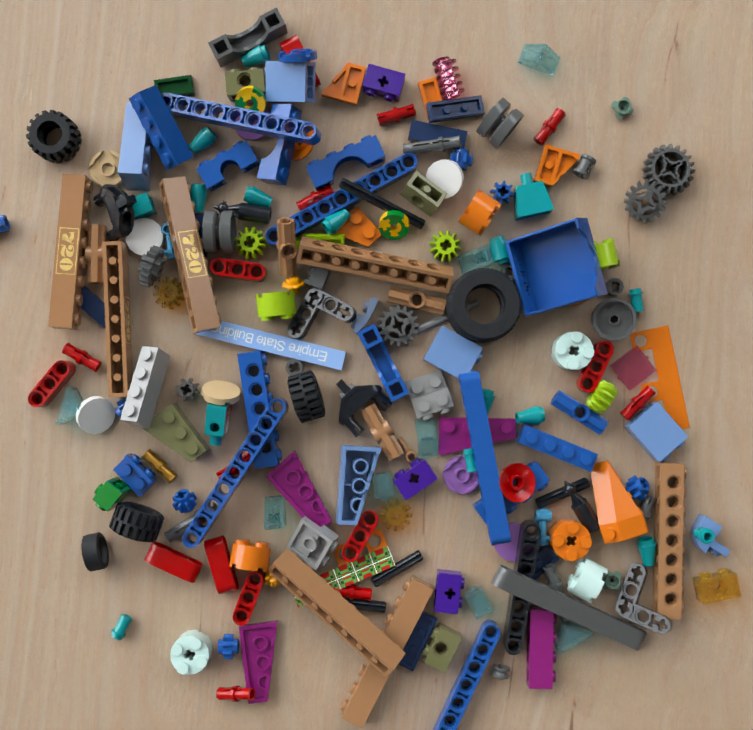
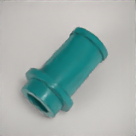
[628,288,644,312]
[462,448,476,473]
[694,527,714,544]
[111,613,133,640]

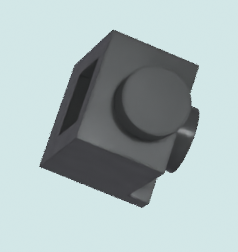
[304,266,331,291]

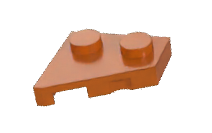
[321,62,367,106]
[533,144,581,187]
[333,206,382,248]

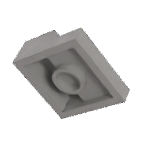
[405,370,454,421]
[286,516,339,570]

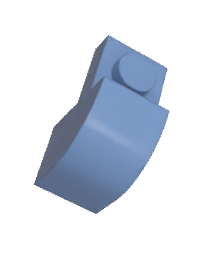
[690,514,730,557]

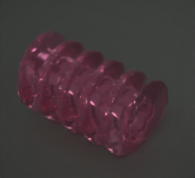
[432,56,465,100]

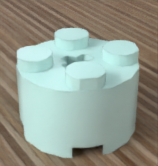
[551,331,594,370]
[566,557,608,603]
[170,629,213,675]

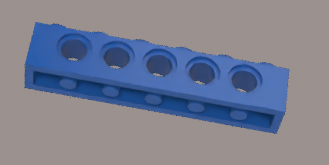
[237,350,282,469]

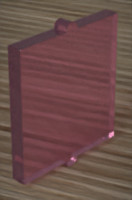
[610,345,656,390]

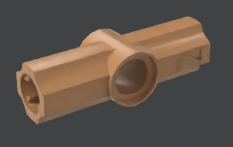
[276,217,298,278]
[85,225,107,284]
[387,285,446,316]
[361,403,404,461]

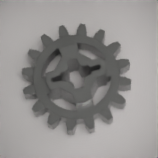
[624,180,667,223]
[138,245,166,288]
[377,305,419,347]

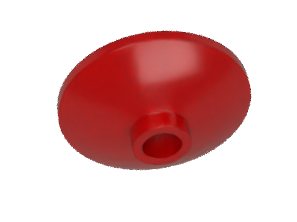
[499,463,535,502]

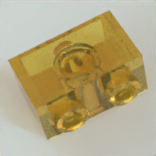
[692,568,741,604]

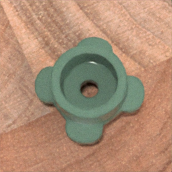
[611,97,634,119]
[603,571,621,590]

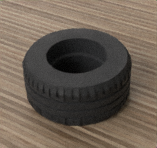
[445,268,522,343]

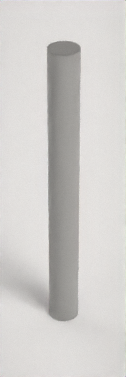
[407,299,480,336]

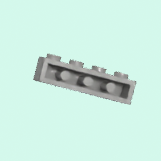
[120,346,170,429]

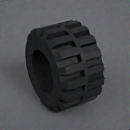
[26,110,82,163]
[287,370,326,423]
[109,501,164,542]

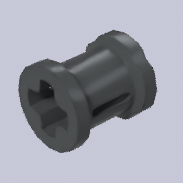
[572,154,596,179]

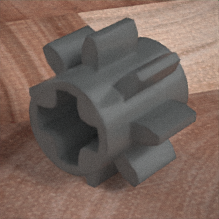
[175,378,200,401]

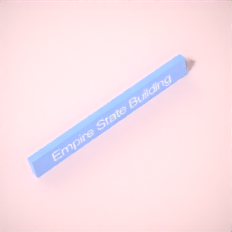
[195,321,346,370]

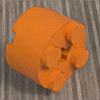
[458,190,501,236]
[549,519,592,562]
[229,538,271,572]

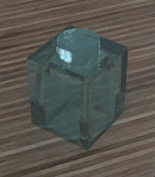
[372,471,395,501]
[464,586,494,619]

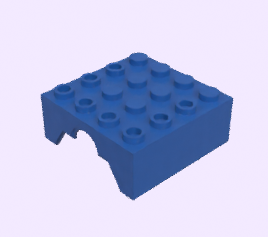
[505,218,608,317]

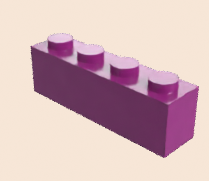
[526,606,557,689]

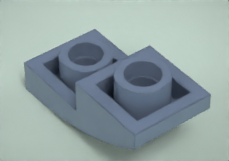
[351,297,378,334]

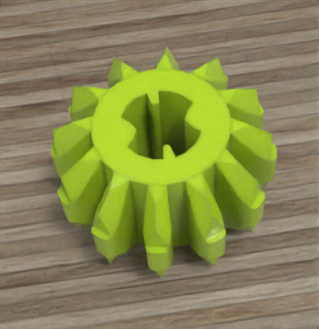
[235,227,267,260]
[429,230,461,263]
[586,380,617,413]

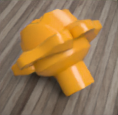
[282,275,304,295]
[264,567,281,587]

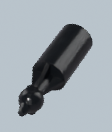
[213,201,272,224]
[564,481,600,533]

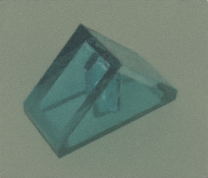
[518,44,560,76]
[458,244,494,274]
[55,387,84,425]
[415,417,438,457]
[264,495,287,530]
[554,621,593,654]

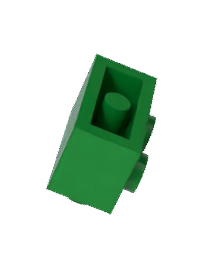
[92,477,132,511]

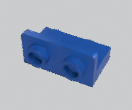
[113,453,157,497]

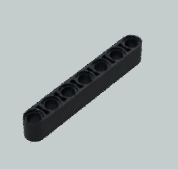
[503,520,541,655]

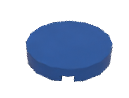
[278,49,317,62]

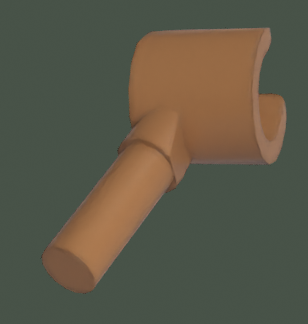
[397,437,417,463]

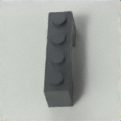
[208,7,288,68]

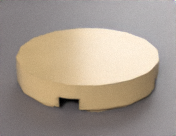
[89,150,123,187]
[201,380,241,406]

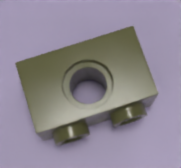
[225,67,266,101]
[400,171,448,217]
[422,623,462,673]

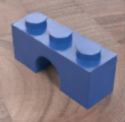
[196,140,260,192]

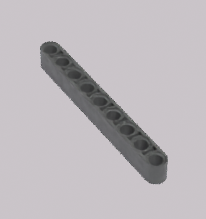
[491,565,647,651]

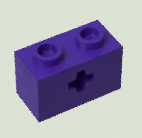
[362,64,406,102]
[393,458,438,500]
[433,569,465,614]

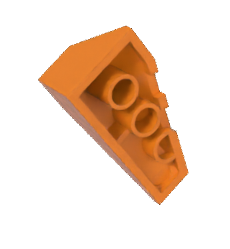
[591,460,649,544]

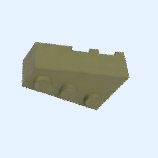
[143,403,210,462]

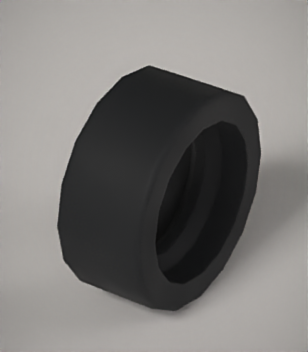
[81,532,109,572]

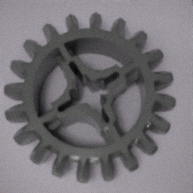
[642,144,695,196]

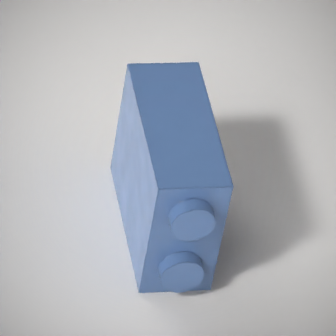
[265,61,316,103]
[423,326,484,380]
[623,401,688,462]

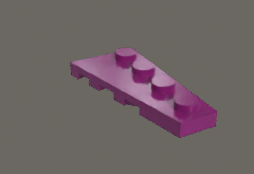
[438,417,516,455]
[266,450,332,527]
[239,620,278,704]

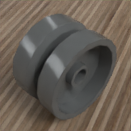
[476,98,524,149]
[202,210,237,254]
[591,298,637,341]

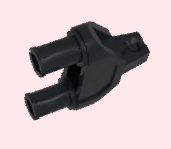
[93,184,137,241]
[336,379,393,437]

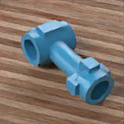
[161,223,176,259]
[534,508,552,546]

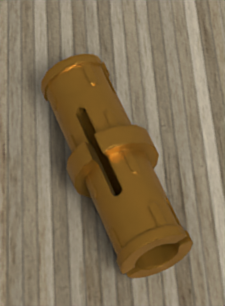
[141,449,178,484]

